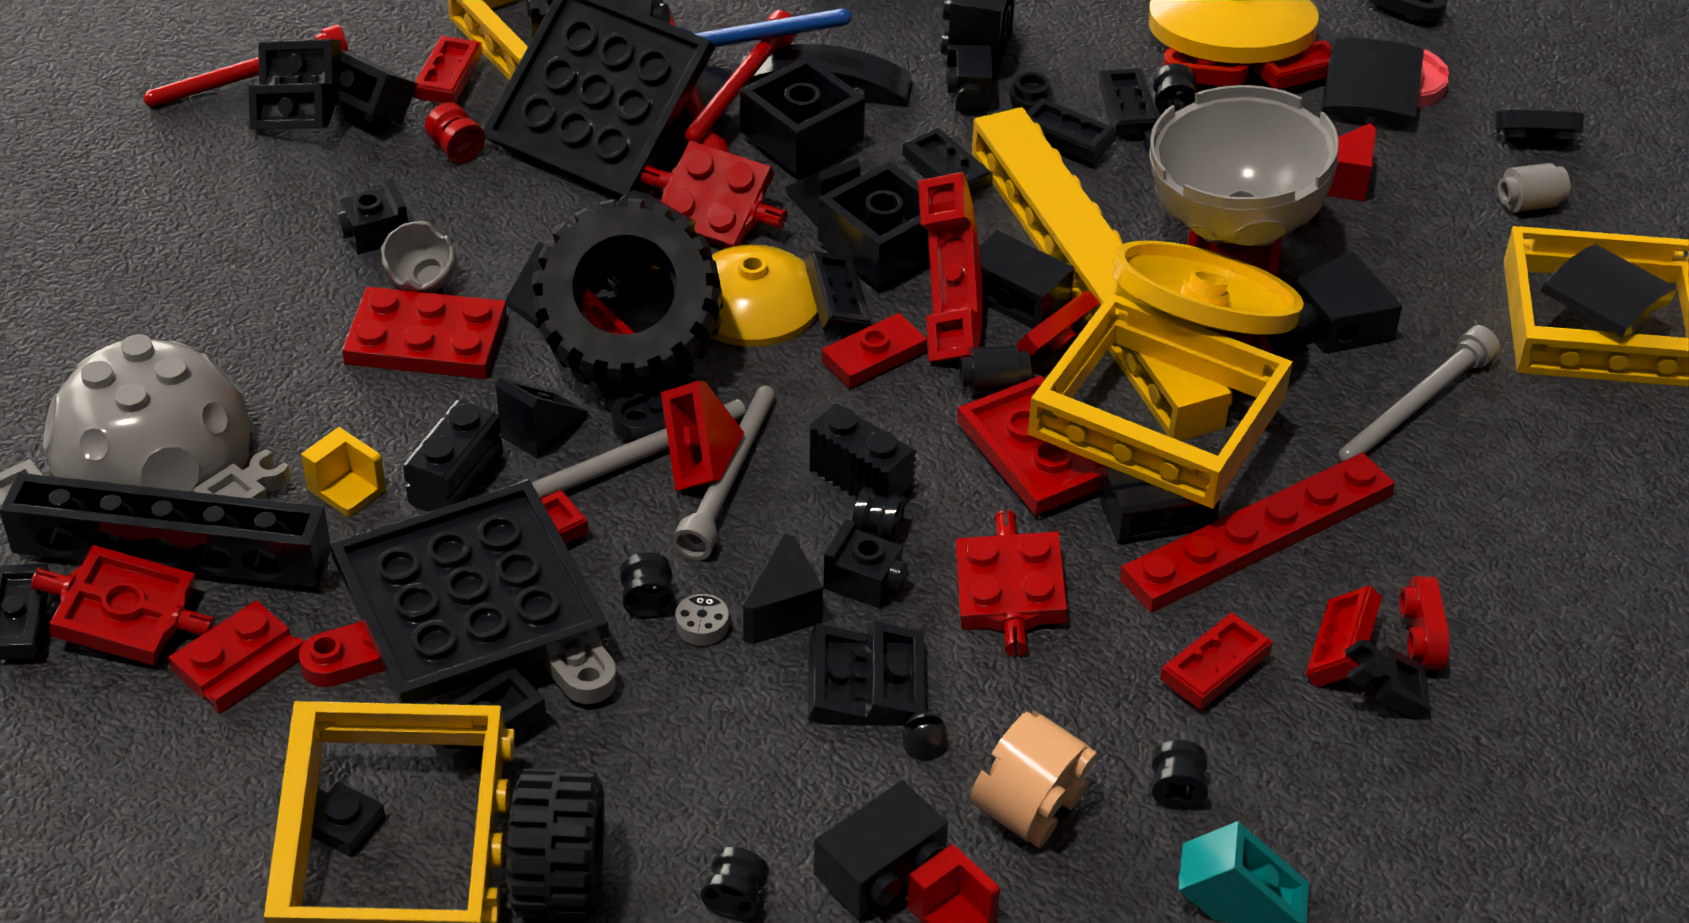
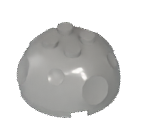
[1149,85,1339,246]
[43,334,252,492]

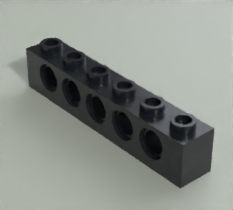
[0,472,331,588]

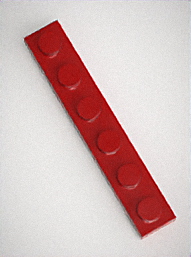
[1120,452,1395,613]

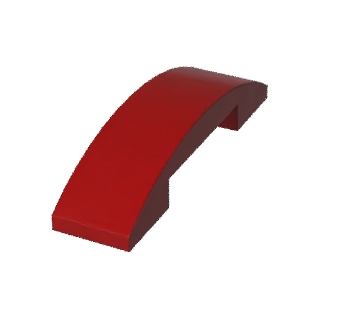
[918,172,983,364]

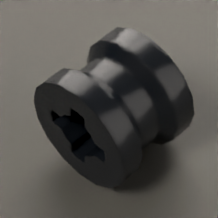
[1153,63,1197,114]
[852,486,906,543]
[620,552,675,619]
[1152,740,1208,810]
[701,847,770,920]

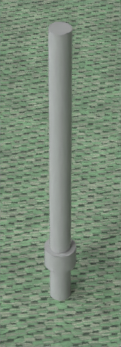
[510,399,746,499]

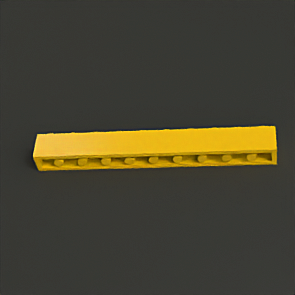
[972,107,1232,441]

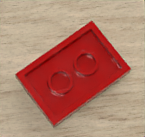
[342,287,507,379]
[957,375,1112,516]

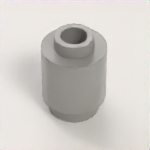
[1498,163,1570,213]

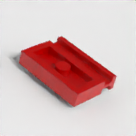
[168,600,304,714]

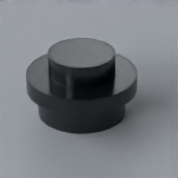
[1010,72,1053,111]

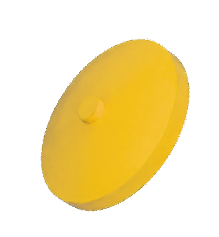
[1149,0,1319,63]
[1111,240,1304,335]

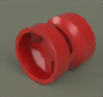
[424,102,486,163]

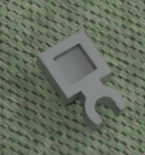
[192,449,291,500]

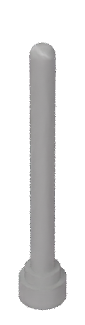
[1338,325,1500,462]
[672,385,775,561]

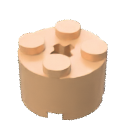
[970,710,1098,848]

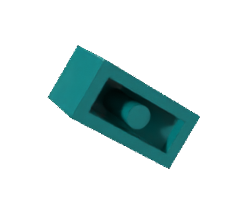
[1178,821,1309,923]

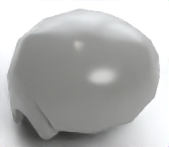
[381,221,458,293]

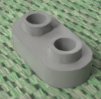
[540,641,616,704]

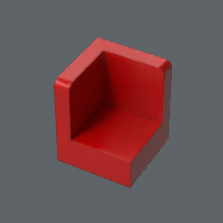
[907,843,1000,923]

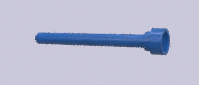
[678,8,852,48]

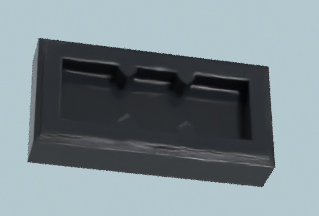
[1099,68,1158,136]
[1026,98,1117,164]
[902,127,993,195]
[804,251,872,334]

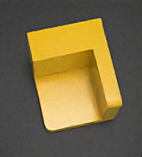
[301,427,386,517]

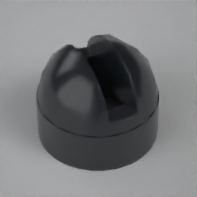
[903,711,947,761]

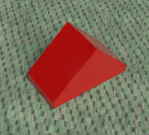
[1326,123,1376,201]
[661,381,745,491]

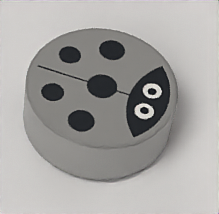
[675,594,729,646]

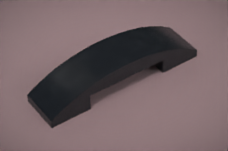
[742,44,912,107]

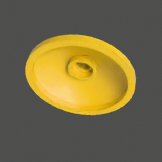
[711,245,819,347]

